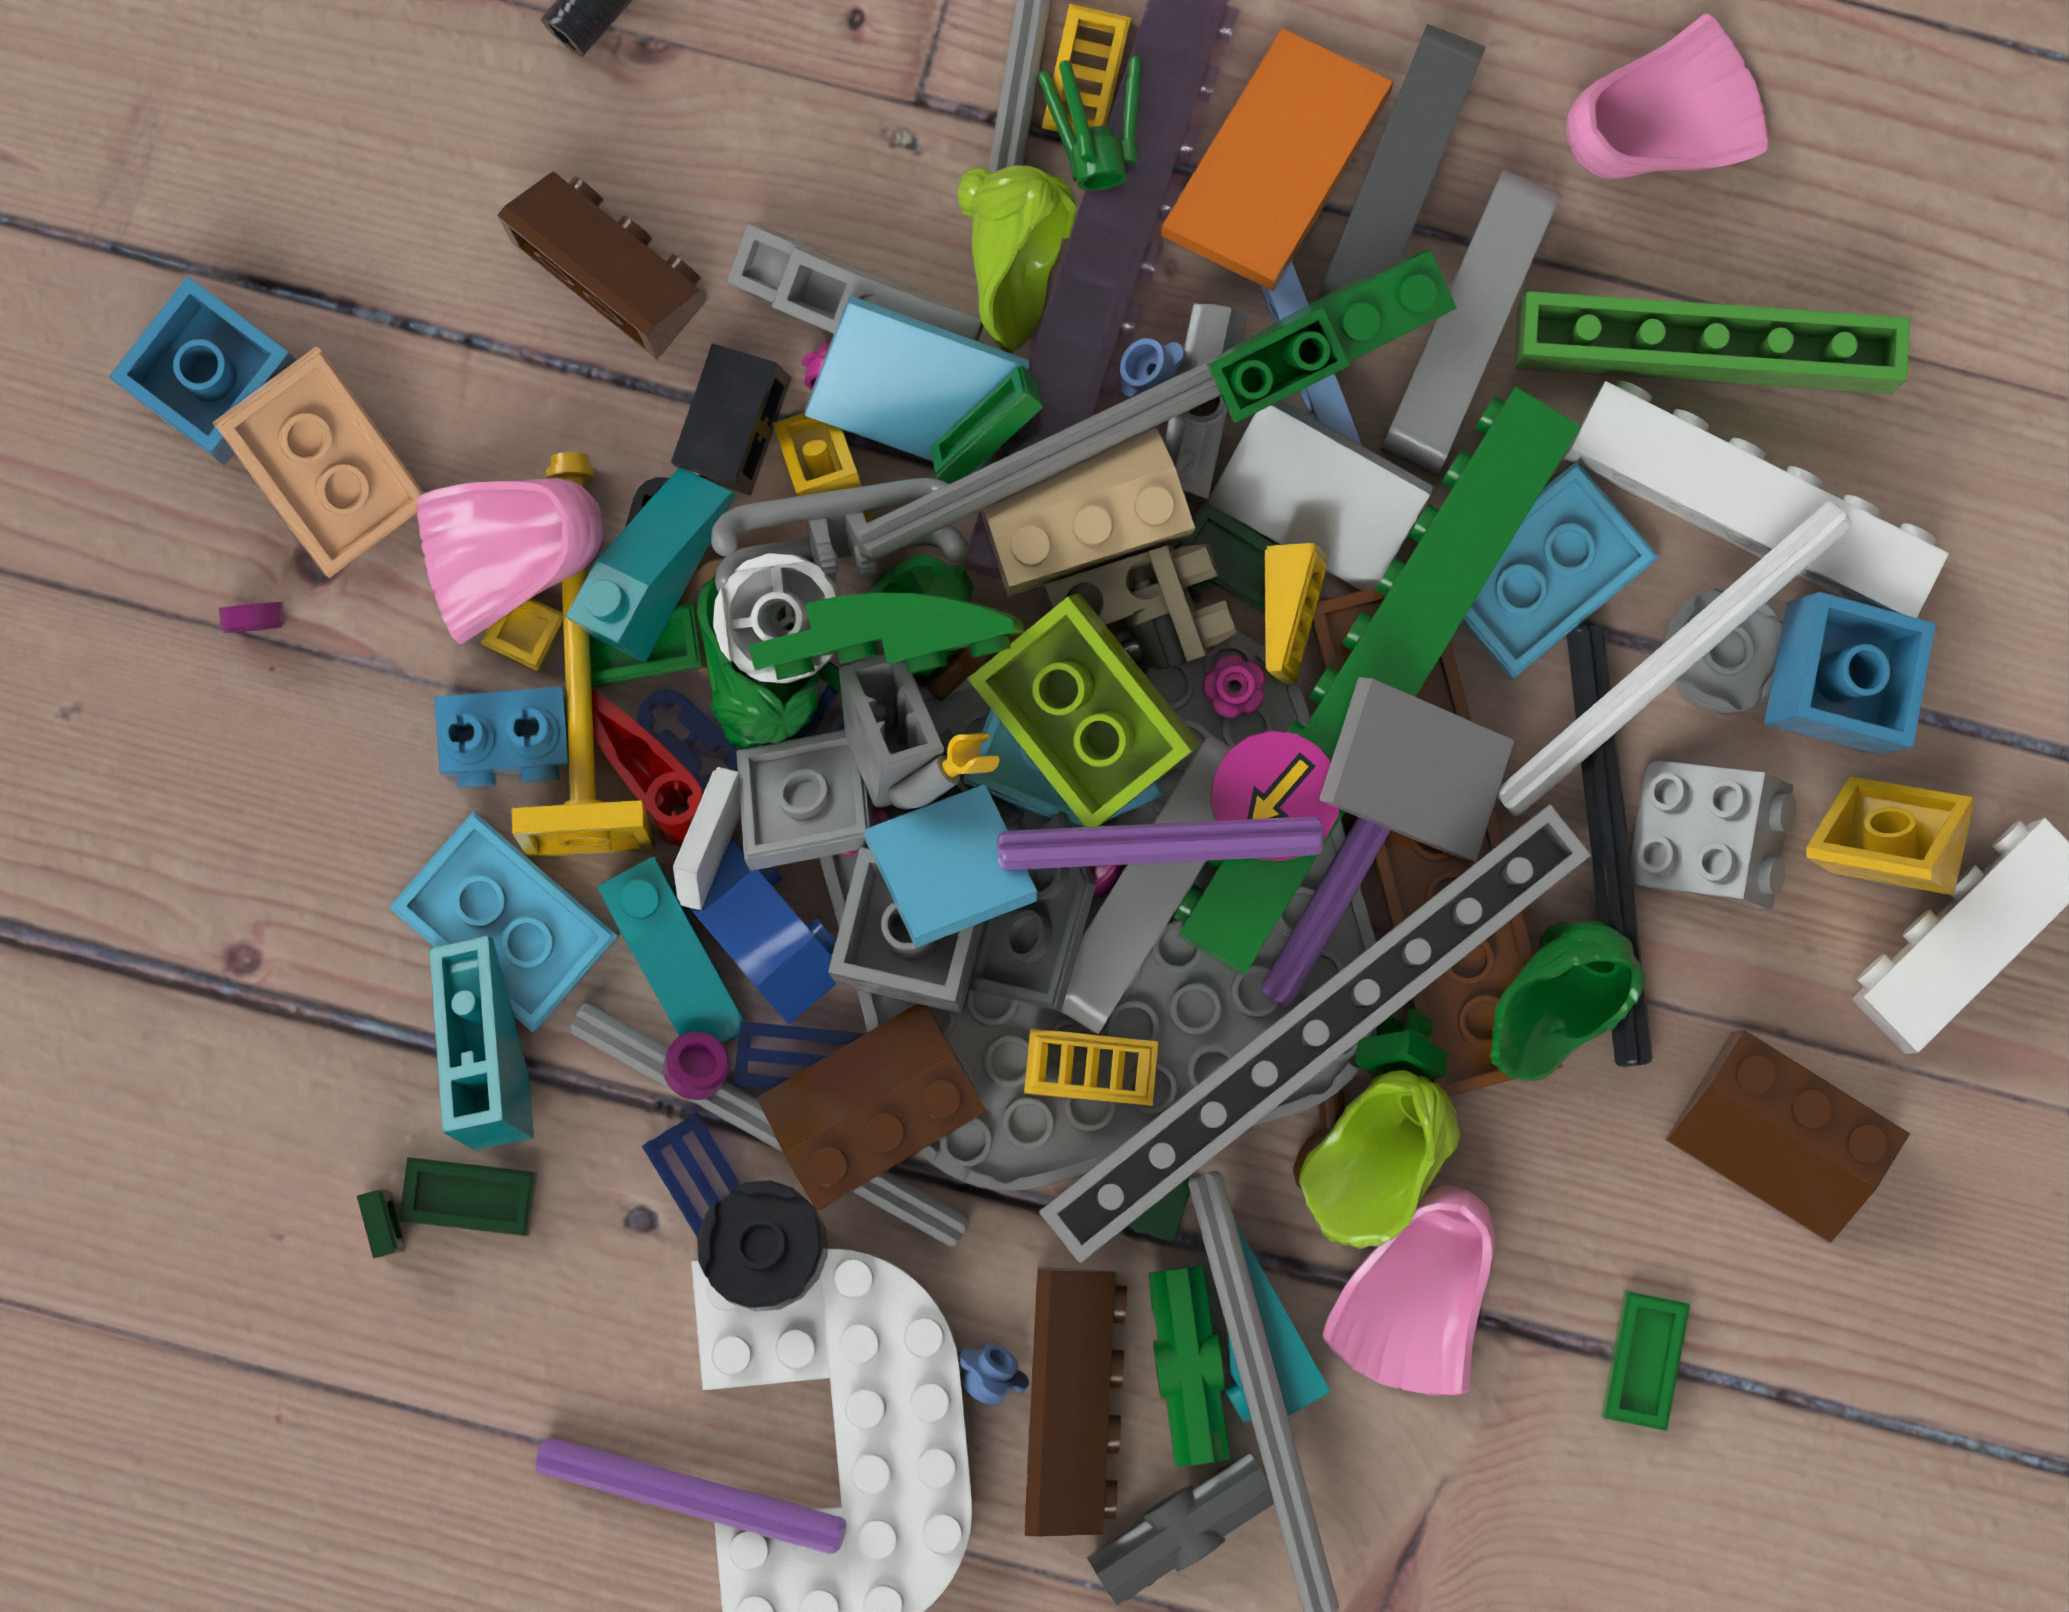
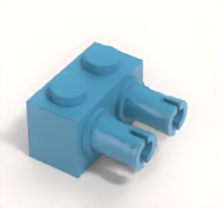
[434,686,569,789]

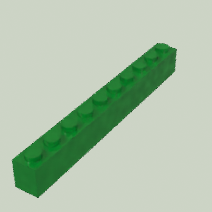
[1174,386,1582,977]

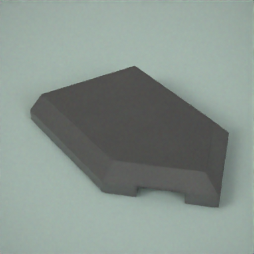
[968,811,1096,1012]

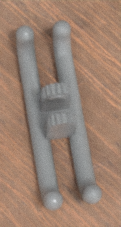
[711,478,969,593]

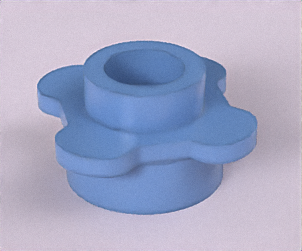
[1120,338,1186,398]
[958,1342,1029,1405]

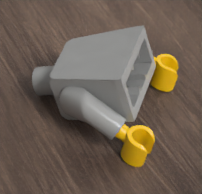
[839,642,1000,809]

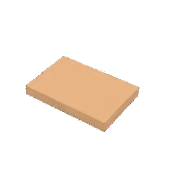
[212,347,424,578]

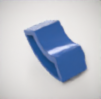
[673,838,836,1025]

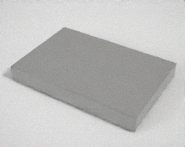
[1207,401,1434,591]
[1319,677,1515,862]

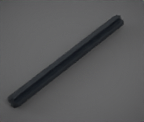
[1566,625,1653,1067]

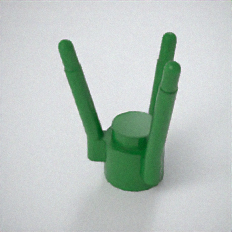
[1038,55,1142,191]

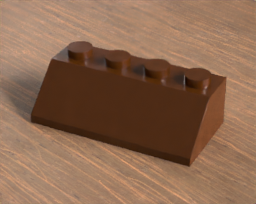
[1024,1267,1127,1537]

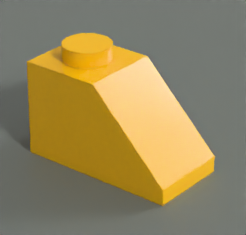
[773,412,873,524]

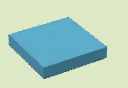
[865,784,1037,948]

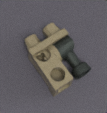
[1045,544,1239,670]

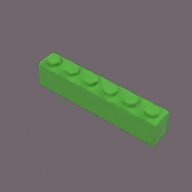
[1514,291,1910,394]

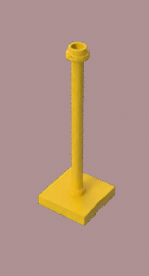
[512,452,655,858]

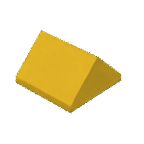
[1806,776,1973,896]

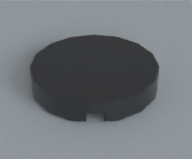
[697,1180,828,1312]

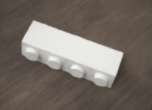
[1851,818,2069,1054]

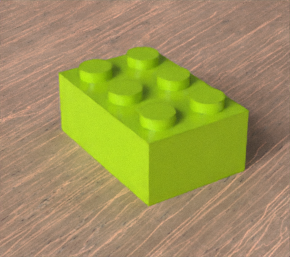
[968,593,1201,827]

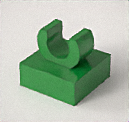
[1355,1009,1448,1079]

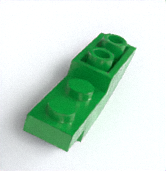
[1206,250,1457,423]
[748,593,1025,680]

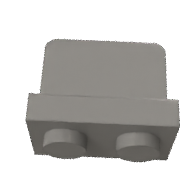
[1630,760,1796,910]

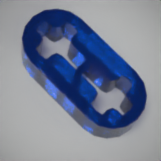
[637,689,739,791]

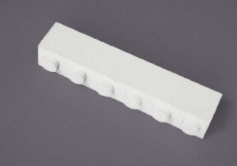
[1563,381,1949,618]

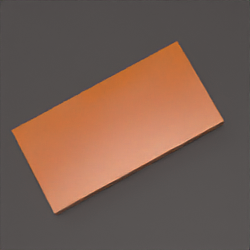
[1161,28,1393,291]

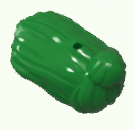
[696,572,819,750]
[1490,920,1646,1082]

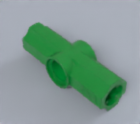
[1148,1265,1230,1467]

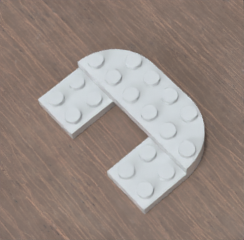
[691,1248,972,1612]

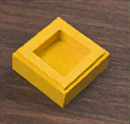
[480,598,563,674]

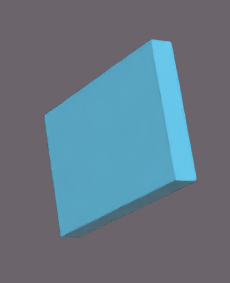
[805,295,1029,472]
[1462,461,1659,681]
[389,811,619,1033]

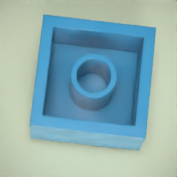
[109,276,296,466]
[1764,592,1936,755]

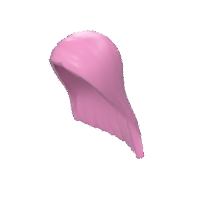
[1565,13,1769,180]
[416,478,606,644]
[1323,1184,1496,1396]

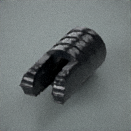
[541,0,633,57]

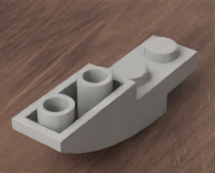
[727,223,984,341]

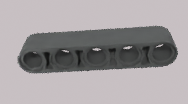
[1317,23,1486,300]

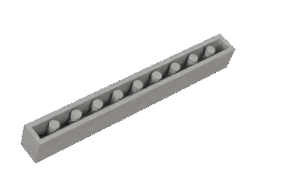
[1039,804,1591,1263]

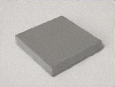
[736,729,874,871]

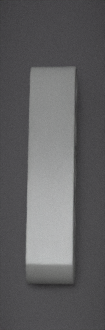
[1380,169,1561,474]
[1061,734,1232,1035]

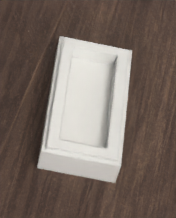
[673,767,741,910]

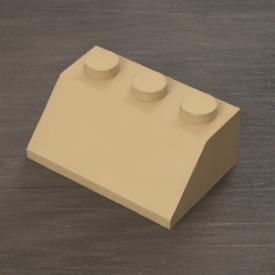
[971,426,1195,597]

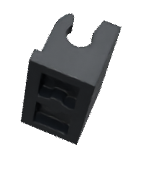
[671,343,792,496]

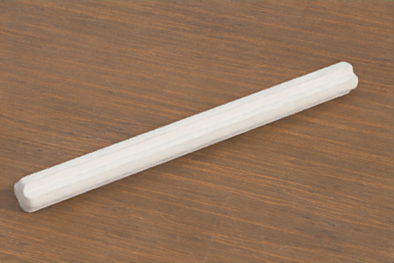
[1497,501,1852,816]

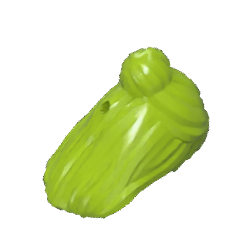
[957,165,1078,353]
[1299,1070,1461,1249]

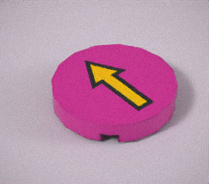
[1210,731,1339,861]

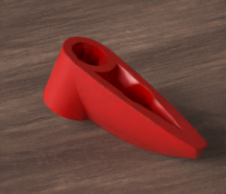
[592,689,704,847]

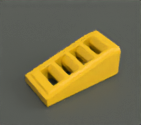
[1042,4,1132,135]
[1265,543,1328,685]
[1024,1028,1159,1106]

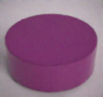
[219,602,285,633]
[663,1032,730,1100]

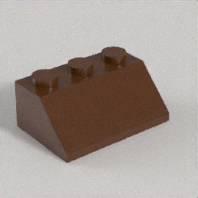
[497,171,705,360]
[757,1004,989,1211]
[1666,1030,1910,1243]

